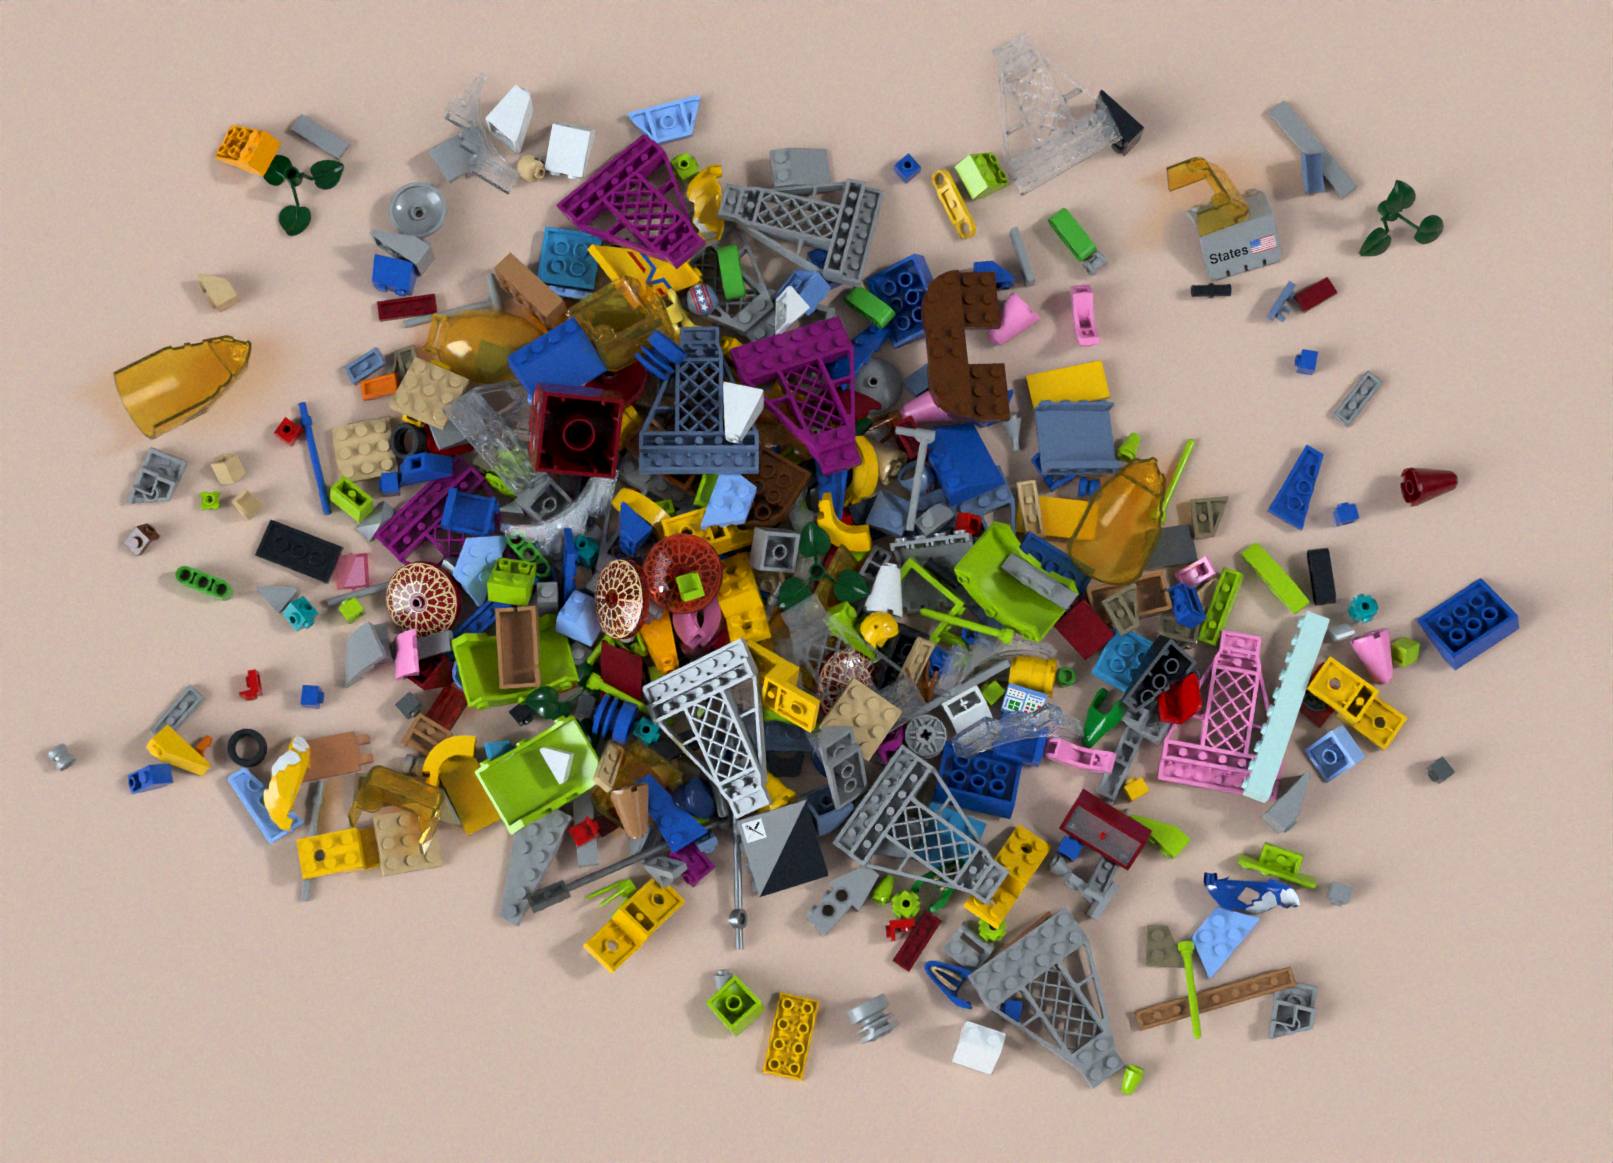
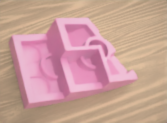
[393,629,419,680]

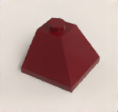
[405,654,454,691]

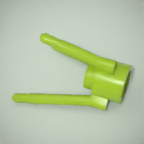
[604,618,649,657]
[586,878,637,917]

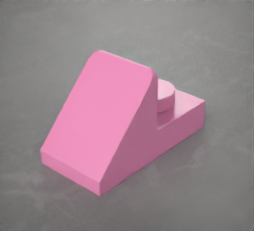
[1174,556,1216,587]

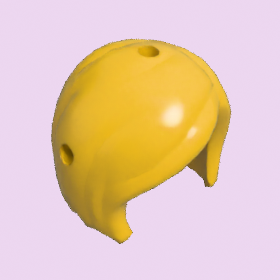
[860,611,899,648]

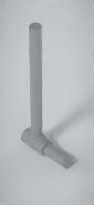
[403,274,504,328]
[895,426,936,531]

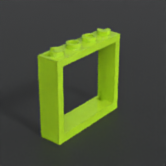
[860,557,967,647]

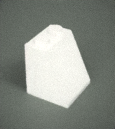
[485,85,534,155]
[544,121,596,180]
[952,1021,1006,1075]

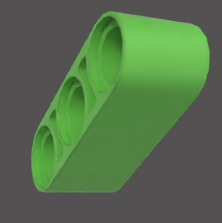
[1048,208,1097,262]
[717,244,746,300]
[843,286,896,329]
[507,529,552,580]
[175,566,233,601]

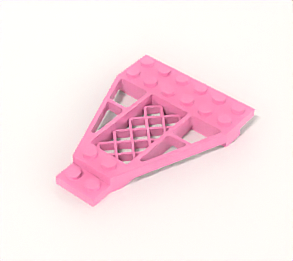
[1157,630,1284,801]

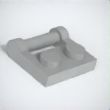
[942,921,996,972]

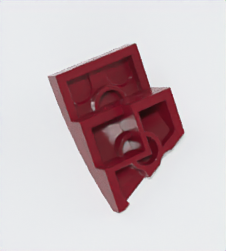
[810,387,882,425]
[601,640,643,702]

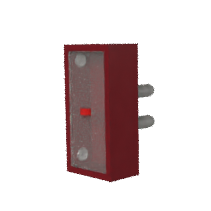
[1059,789,1152,871]

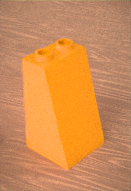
[626,596,680,675]

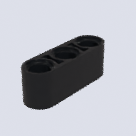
[1307,548,1336,605]
[644,729,701,768]

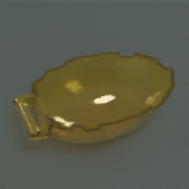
[422,308,545,387]

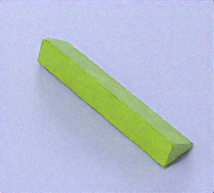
[1197,567,1244,649]

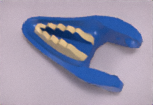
[924,961,973,1010]

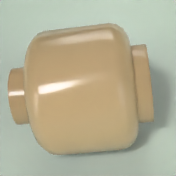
[517,154,545,182]

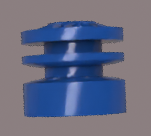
[634,329,687,381]
[592,694,638,745]

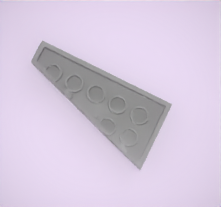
[500,809,574,926]

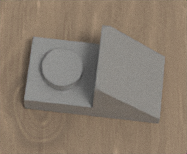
[644,854,687,888]

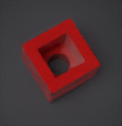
[274,417,304,447]
[954,513,982,537]

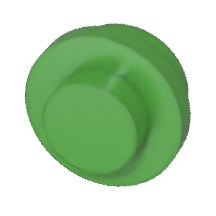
[1056,667,1076,687]

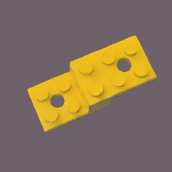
[661,507,754,558]
[710,551,772,643]
[746,639,820,733]
[1307,656,1407,751]
[963,824,1052,929]
[296,827,381,880]
[583,878,686,974]

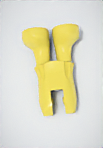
[654,288,701,346]

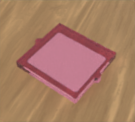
[335,553,370,591]

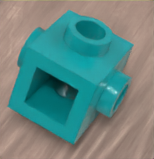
[573,534,600,570]
[1348,594,1378,624]
[282,596,319,631]
[632,717,662,746]

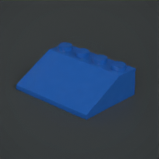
[866,253,933,349]
[507,317,607,398]
[927,423,1005,507]
[1417,578,1519,671]
[932,740,1023,819]

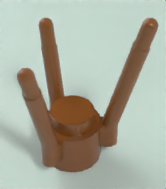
[868,410,903,443]
[905,661,939,703]

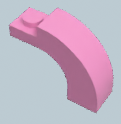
[1071,284,1100,347]
[673,576,715,649]
[679,592,727,658]
[1042,737,1116,774]

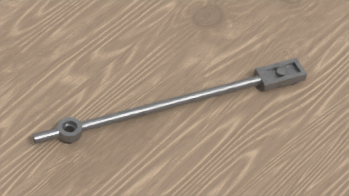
[724,707,747,950]
[526,811,752,913]

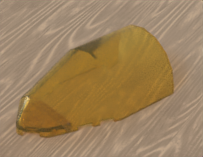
[113,335,252,440]
[1067,457,1166,586]

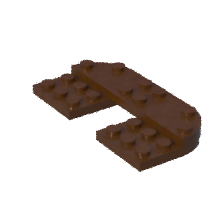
[921,270,1011,422]
[660,398,812,529]

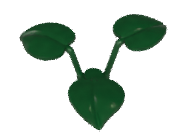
[263,155,344,236]
[1359,180,1444,256]
[777,521,869,611]
[524,662,601,751]

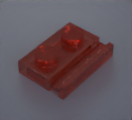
[426,685,468,731]

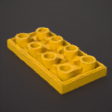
[1025,360,1110,414]
[1015,496,1097,542]
[440,757,502,836]
[762,992,819,1081]

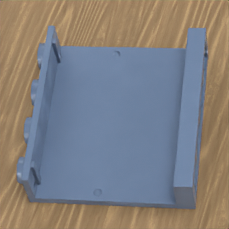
[1034,400,1123,475]

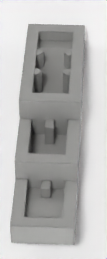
[1096,725,1144,800]
[573,789,599,867]

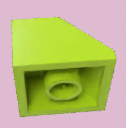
[705,975,766,1037]

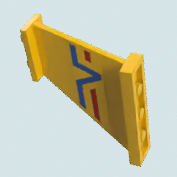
[587,244,704,311]

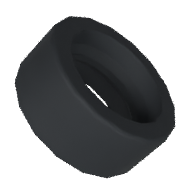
[390,423,428,460]
[227,729,267,768]

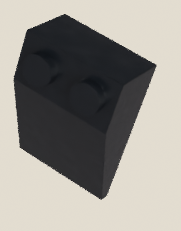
[1095,90,1144,156]

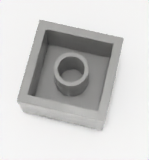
[514,472,574,531]
[749,527,801,573]

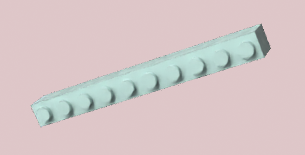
[1241,611,1330,803]

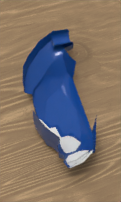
[1203,872,1300,914]

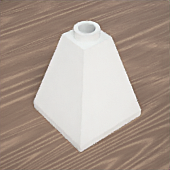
[723,382,764,443]

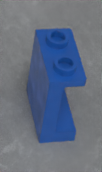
[441,487,500,537]
[990,713,1049,767]

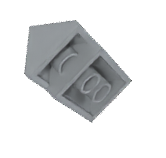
[819,726,869,810]

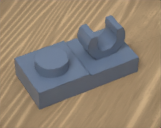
[1266,281,1296,322]
[344,347,387,385]
[695,830,719,854]

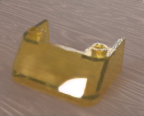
[1166,157,1250,238]
[580,280,675,371]
[347,765,445,855]

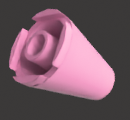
[987,292,1040,346]
[901,391,954,423]
[1350,628,1393,685]

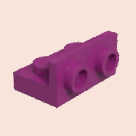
[876,720,907,763]
[668,842,715,888]

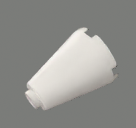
[863,563,903,619]

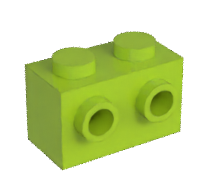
[330,476,373,523]

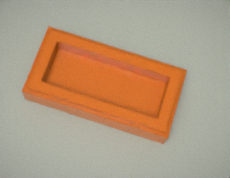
[360,373,400,401]

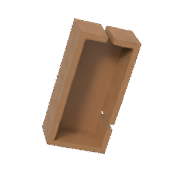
[494,252,571,329]
[1084,571,1173,627]
[495,606,543,689]

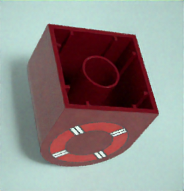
[528,382,625,479]

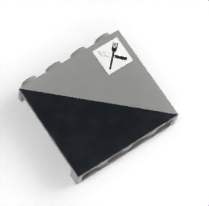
[733,796,829,897]

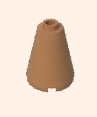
[609,782,649,840]

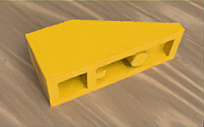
[146,724,211,776]

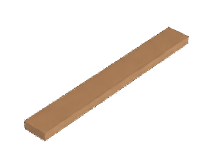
[1135,966,1297,1031]

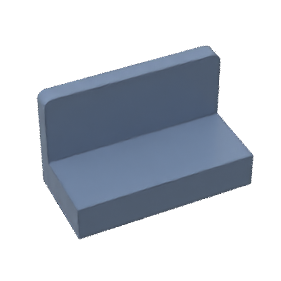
[1301,153,1325,194]
[902,363,929,399]

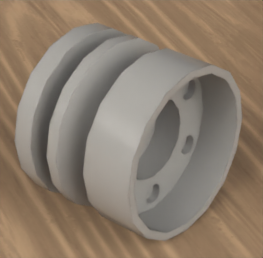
[904,715,947,760]
[846,994,899,1044]

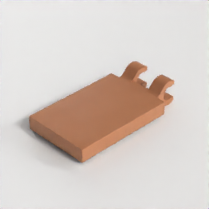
[302,731,374,783]

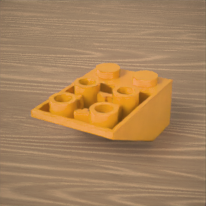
[214,125,281,176]

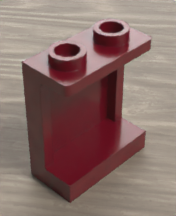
[893,415,929,463]
[1054,596,1117,661]

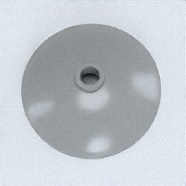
[389,182,447,238]
[847,357,902,415]

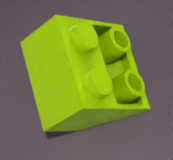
[955,152,1009,199]
[487,557,537,606]

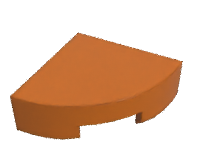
[196,735,213,758]

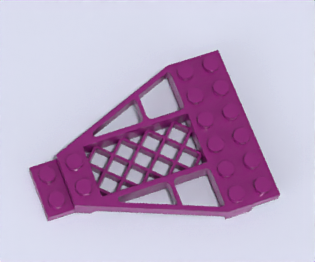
[556,134,706,270]
[730,316,862,476]
[374,454,537,611]

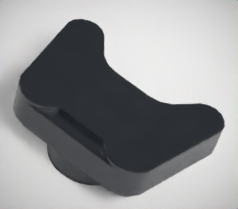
[767,750,804,778]

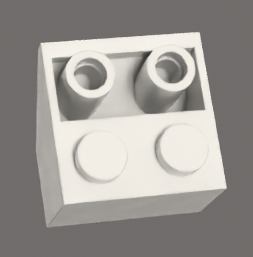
[940,685,995,742]

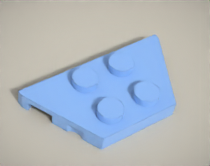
[628,95,700,145]
[701,474,756,530]
[452,535,507,607]
[1190,907,1260,979]

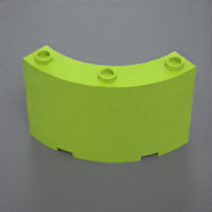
[954,521,1079,643]
[451,614,579,710]
[474,715,599,835]

